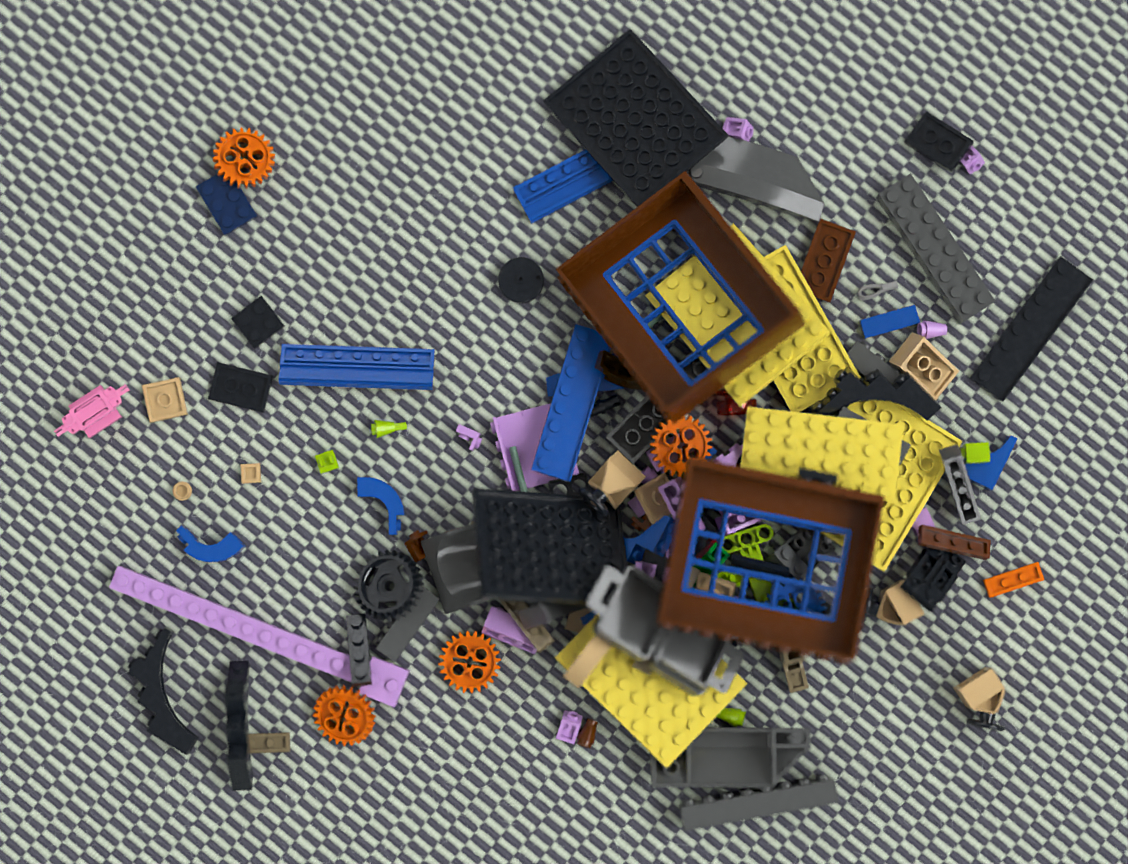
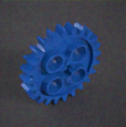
[764,577,827,615]

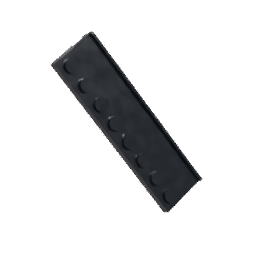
[970,256,1094,402]

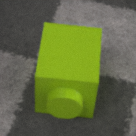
[960,442,990,464]

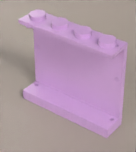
[490,403,579,491]

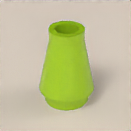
[716,708,746,727]

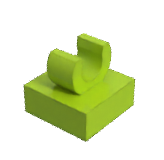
[315,450,339,474]

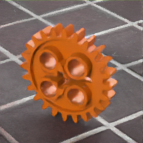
[213,127,275,189]
[649,415,713,477]
[438,630,501,693]
[313,685,376,746]

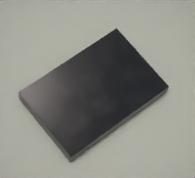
[904,111,974,173]
[208,362,274,413]

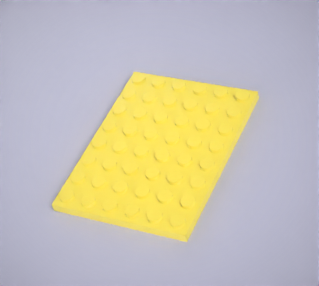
[645,223,831,407]
[820,380,963,572]
[555,614,747,768]

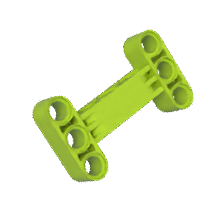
[723,524,797,610]

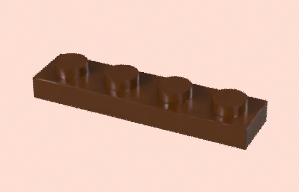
[918,525,991,560]

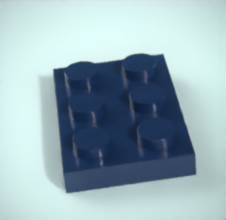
[195,173,258,236]

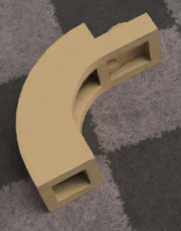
[563,635,612,688]

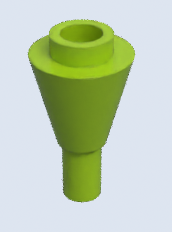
[371,420,407,439]

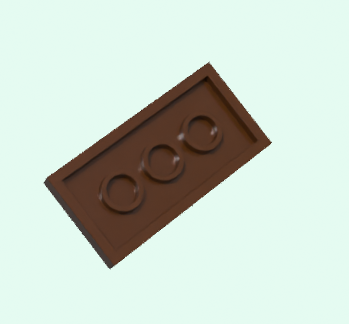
[801,218,856,304]

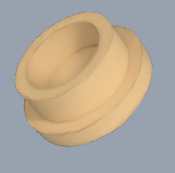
[173,481,192,501]

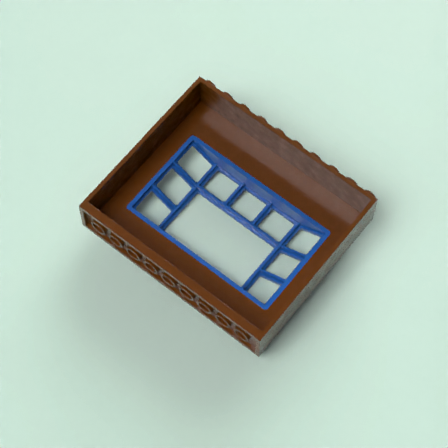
[556,171,806,424]
[655,457,885,664]

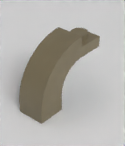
[779,650,809,693]

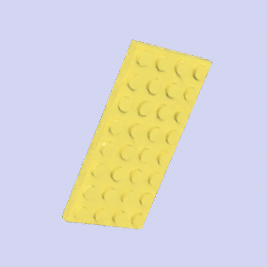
[764,245,861,413]
[740,407,904,502]

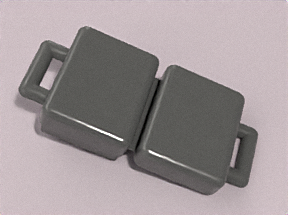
[587,566,744,697]

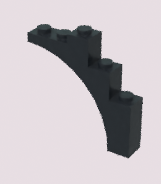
[810,366,941,421]
[128,627,199,755]
[224,660,253,791]

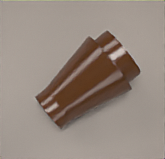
[576,719,598,749]

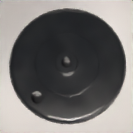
[498,257,544,304]

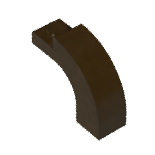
[595,350,642,390]

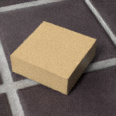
[240,463,261,484]

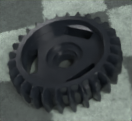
[353,550,424,621]

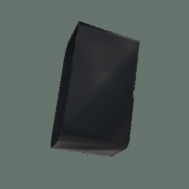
[548,473,590,497]

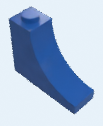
[965,435,1018,491]

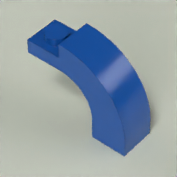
[357,477,405,535]
[176,525,246,562]

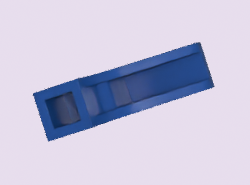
[624,515,674,565]

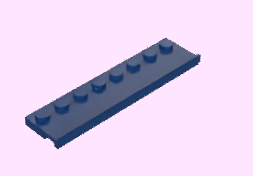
[513,150,613,224]
[531,324,611,482]
[279,344,435,390]

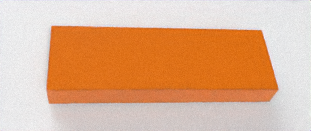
[983,562,1044,598]

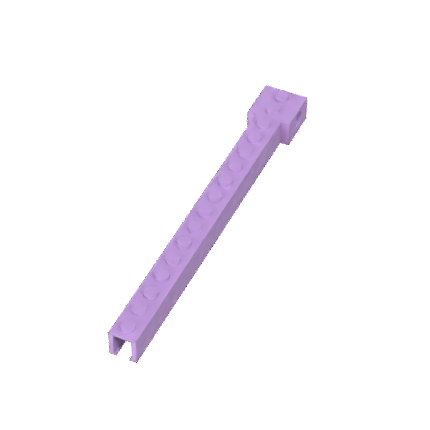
[109,566,410,707]

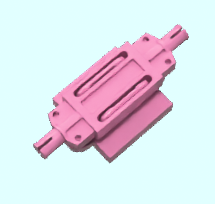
[54,384,130,438]

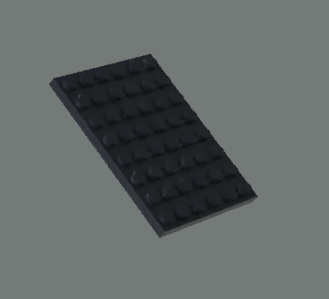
[543,29,729,207]
[472,488,628,605]

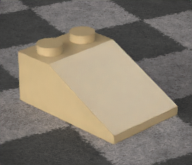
[889,332,959,400]

